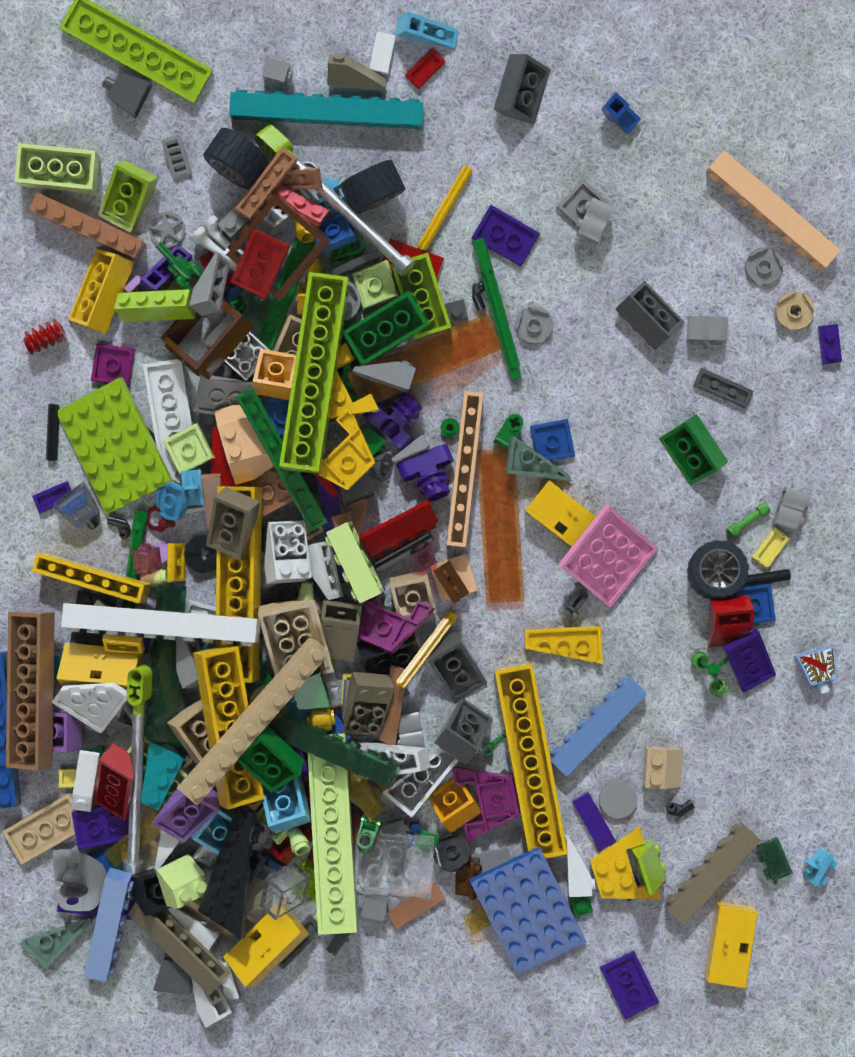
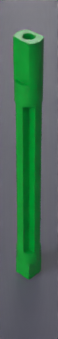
[472,238,522,380]
[120,510,148,636]

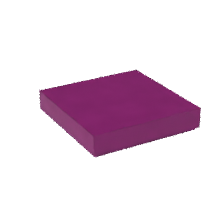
[91,343,135,387]

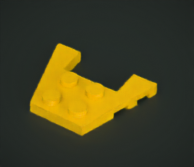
[329,343,380,420]
[318,408,376,490]
[590,826,662,900]

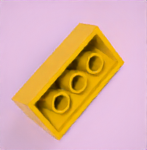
[68,249,134,334]

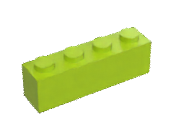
[114,289,196,322]

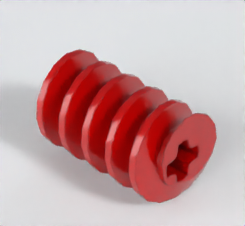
[23,318,68,355]

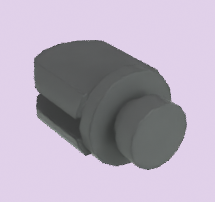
[563,589,588,619]

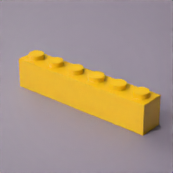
[32,552,152,604]

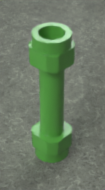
[727,502,771,538]

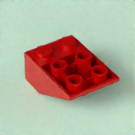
[708,596,754,647]

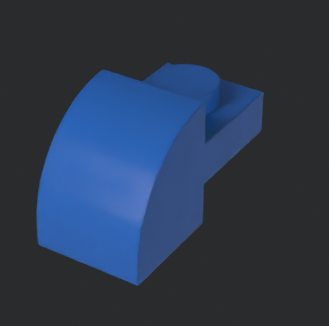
[601,92,641,134]

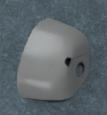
[52,849,106,911]

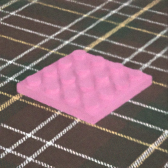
[558,504,658,608]

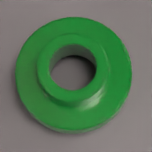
[440,418,460,437]

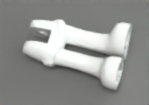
[190,215,243,271]

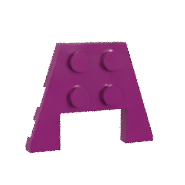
[358,586,435,654]
[452,767,521,841]

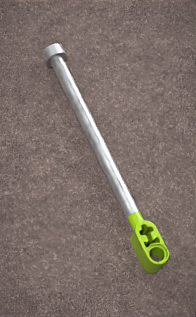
[254,124,415,277]
[123,665,152,874]

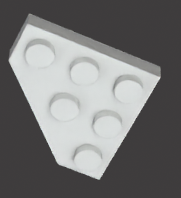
[52,683,127,733]

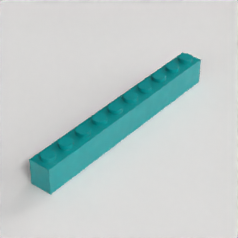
[229,89,423,130]

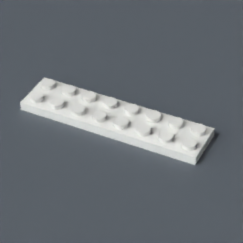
[143,359,205,514]

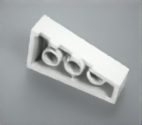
[347,741,431,782]
[382,749,458,818]

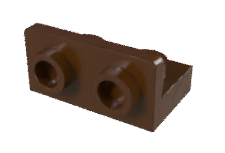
[433,561,469,604]
[455,857,482,901]

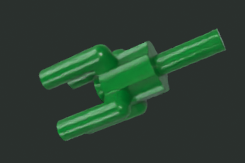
[155,242,203,293]

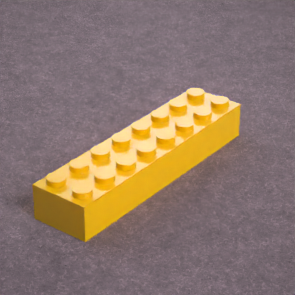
[193,644,264,810]

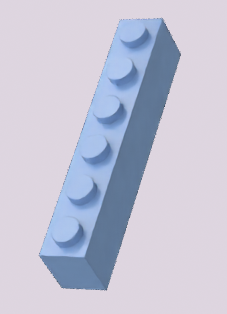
[550,676,647,776]
[84,868,134,983]

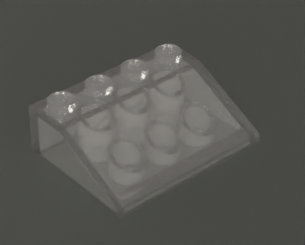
[355,832,435,899]

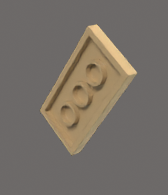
[2,792,78,865]

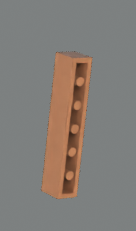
[29,192,146,262]

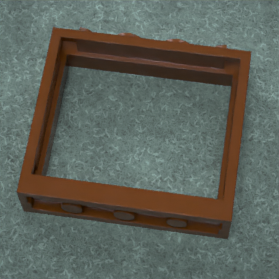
[226,193,332,301]
[161,299,254,380]

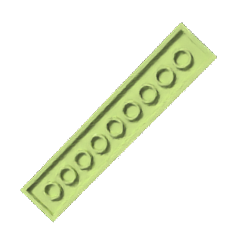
[307,733,358,935]

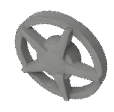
[149,212,186,248]

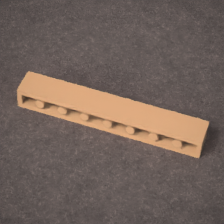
[706,150,841,271]
[446,391,484,547]

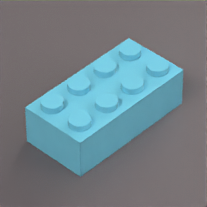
[262,743,312,833]

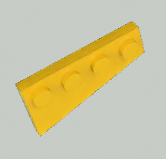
[524,626,603,664]

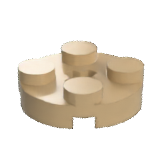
[775,291,815,330]

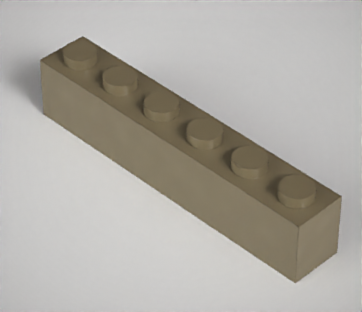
[664,822,761,926]
[127,902,231,995]

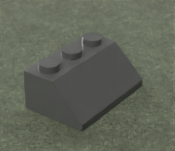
[493,54,551,125]
[615,280,684,350]

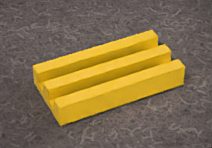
[167,543,185,582]
[102,634,145,654]

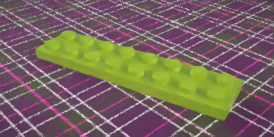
[59,0,214,105]

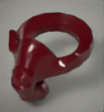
[146,506,175,532]

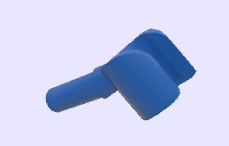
[408,821,421,848]

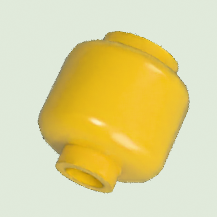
[307,707,335,732]

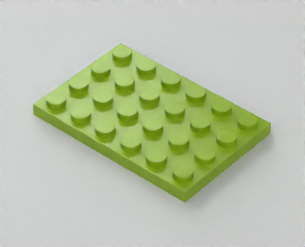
[58,377,174,515]

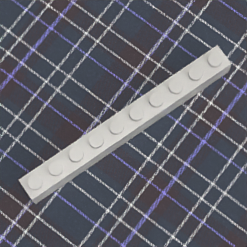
[61,603,261,646]

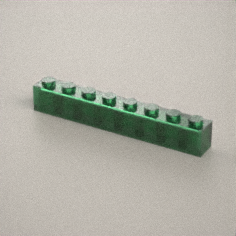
[144,585,187,742]
[268,710,401,788]

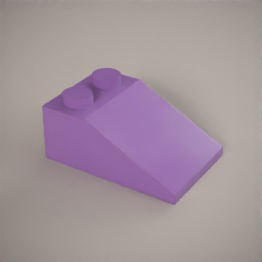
[53,710,82,752]
[152,789,220,843]

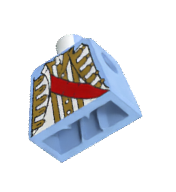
[794,646,837,694]

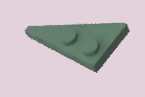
[505,436,571,481]
[20,916,94,969]

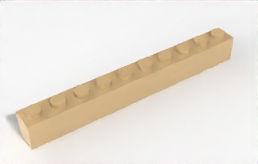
[177,638,330,805]

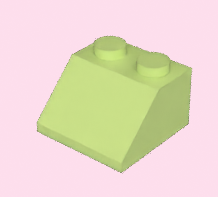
[155,854,208,909]

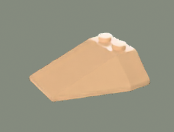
[214,405,284,485]

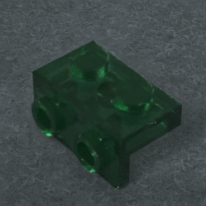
[239,291,276,329]
[755,837,793,884]

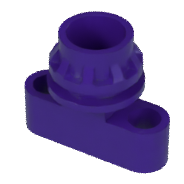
[363,392,423,451]
[396,444,454,502]

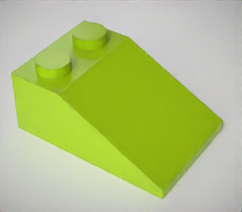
[98,160,159,233]
[630,839,667,896]

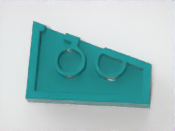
[141,740,186,810]

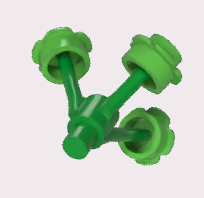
[690,651,728,697]

